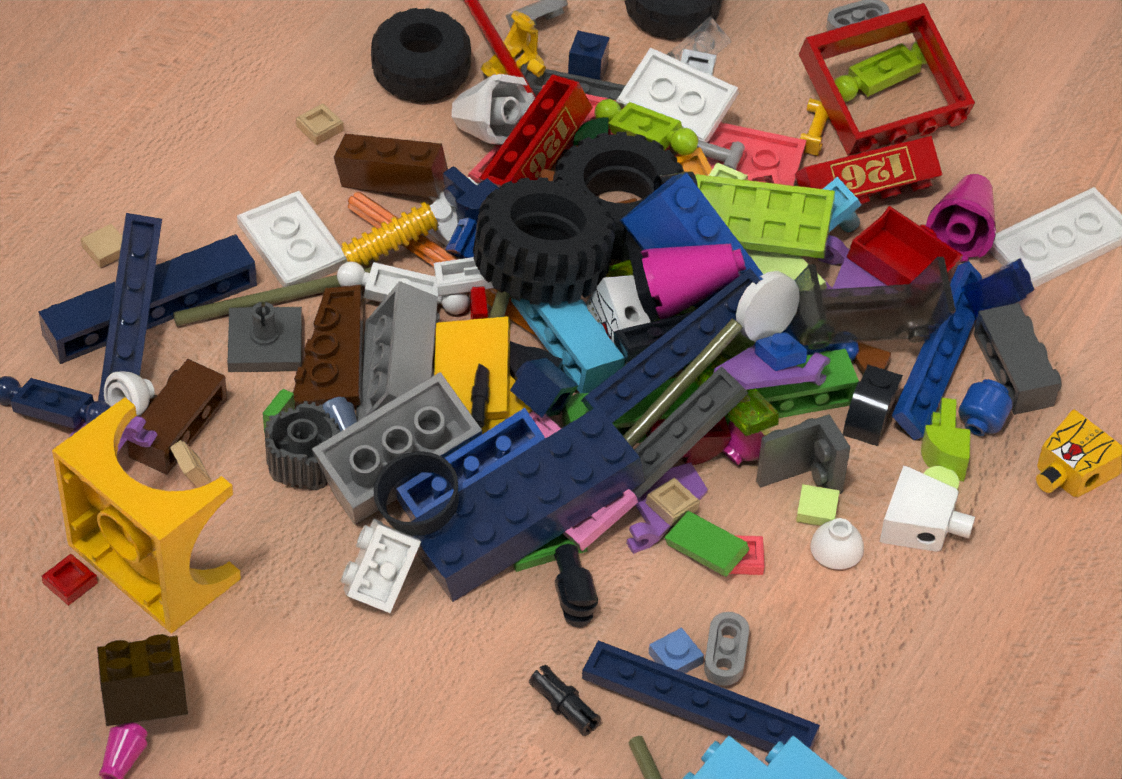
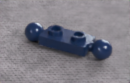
[0,376,111,429]

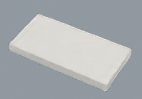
[989,187,1122,291]

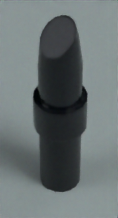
[471,363,490,428]

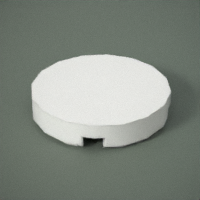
[736,271,800,342]

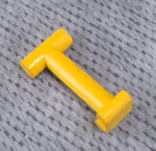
[799,98,829,156]

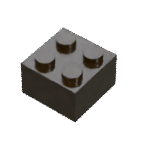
[97,634,188,726]

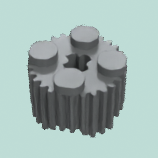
[264,401,340,490]

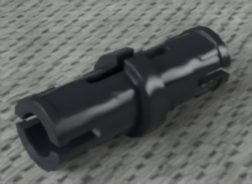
[529,665,601,736]

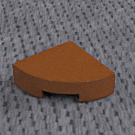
[854,341,891,373]

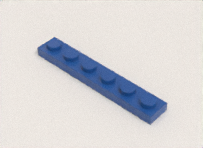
[892,261,990,440]

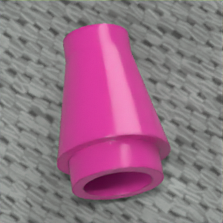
[99,723,148,779]

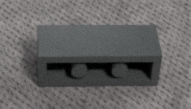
[974,303,1062,415]

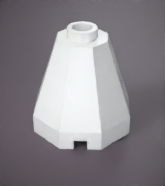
[451,74,535,145]

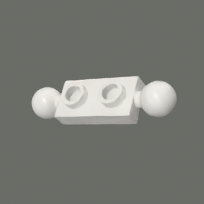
[337,262,470,315]

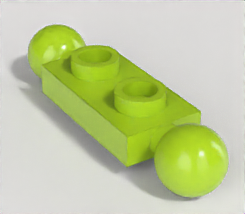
[834,41,927,102]
[595,99,698,155]

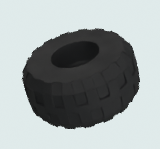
[625,0,722,39]
[371,8,471,102]

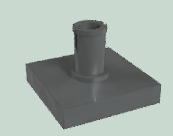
[227,302,302,372]

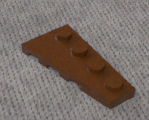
[292,285,363,410]

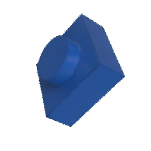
[755,332,807,371]

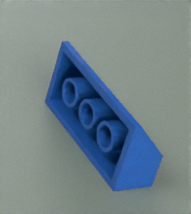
[620,173,763,308]

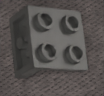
[756,414,850,494]

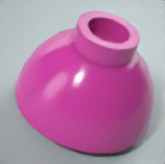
[723,415,765,465]

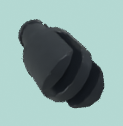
[554,544,598,628]

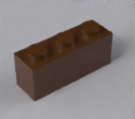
[334,133,448,198]
[127,359,227,475]

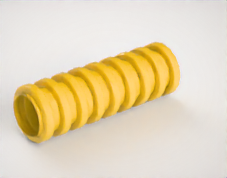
[341,201,439,266]

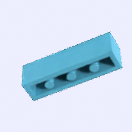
[511,298,625,394]

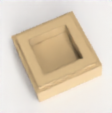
[296,103,344,145]
[81,224,122,268]
[170,440,211,488]
[645,478,700,527]

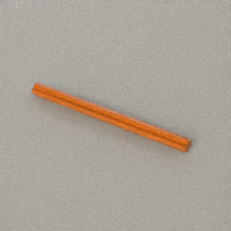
[348,192,538,338]

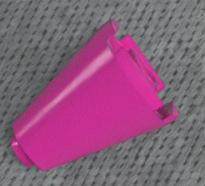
[926,174,996,262]
[641,244,746,320]

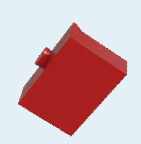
[846,206,963,307]

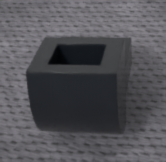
[843,365,903,446]

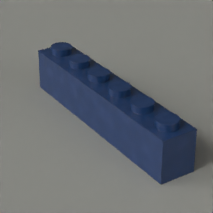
[38,234,257,364]

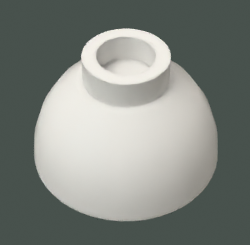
[104,371,155,417]
[810,518,864,570]

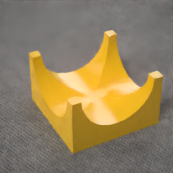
[52,397,241,634]

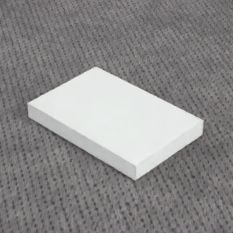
[616,47,739,143]
[237,191,348,287]

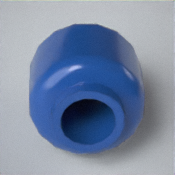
[958,379,1013,436]

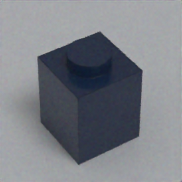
[568,30,610,81]
[510,358,579,418]

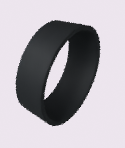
[374,451,459,536]

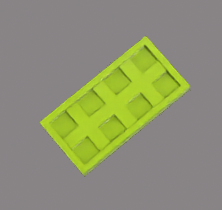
[695,174,835,259]

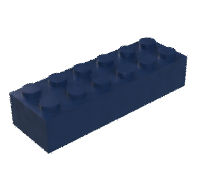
[411,406,645,602]

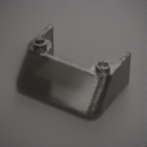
[788,257,956,350]

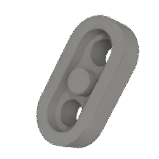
[505,0,568,28]
[826,0,889,31]
[704,612,749,686]

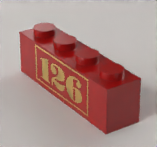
[479,74,593,188]
[795,135,943,205]

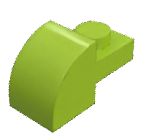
[921,398,970,482]

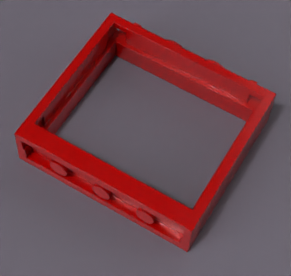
[798,3,975,156]

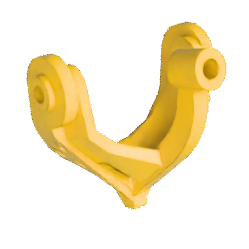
[480,11,546,77]

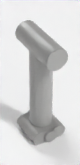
[669,126,745,170]

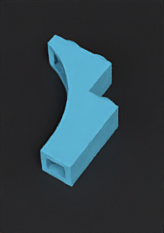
[683,735,847,779]

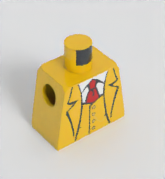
[1036,409,1122,497]

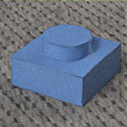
[648,627,704,673]

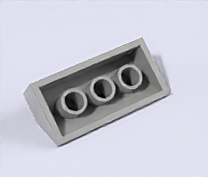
[356,281,440,422]
[312,372,482,525]

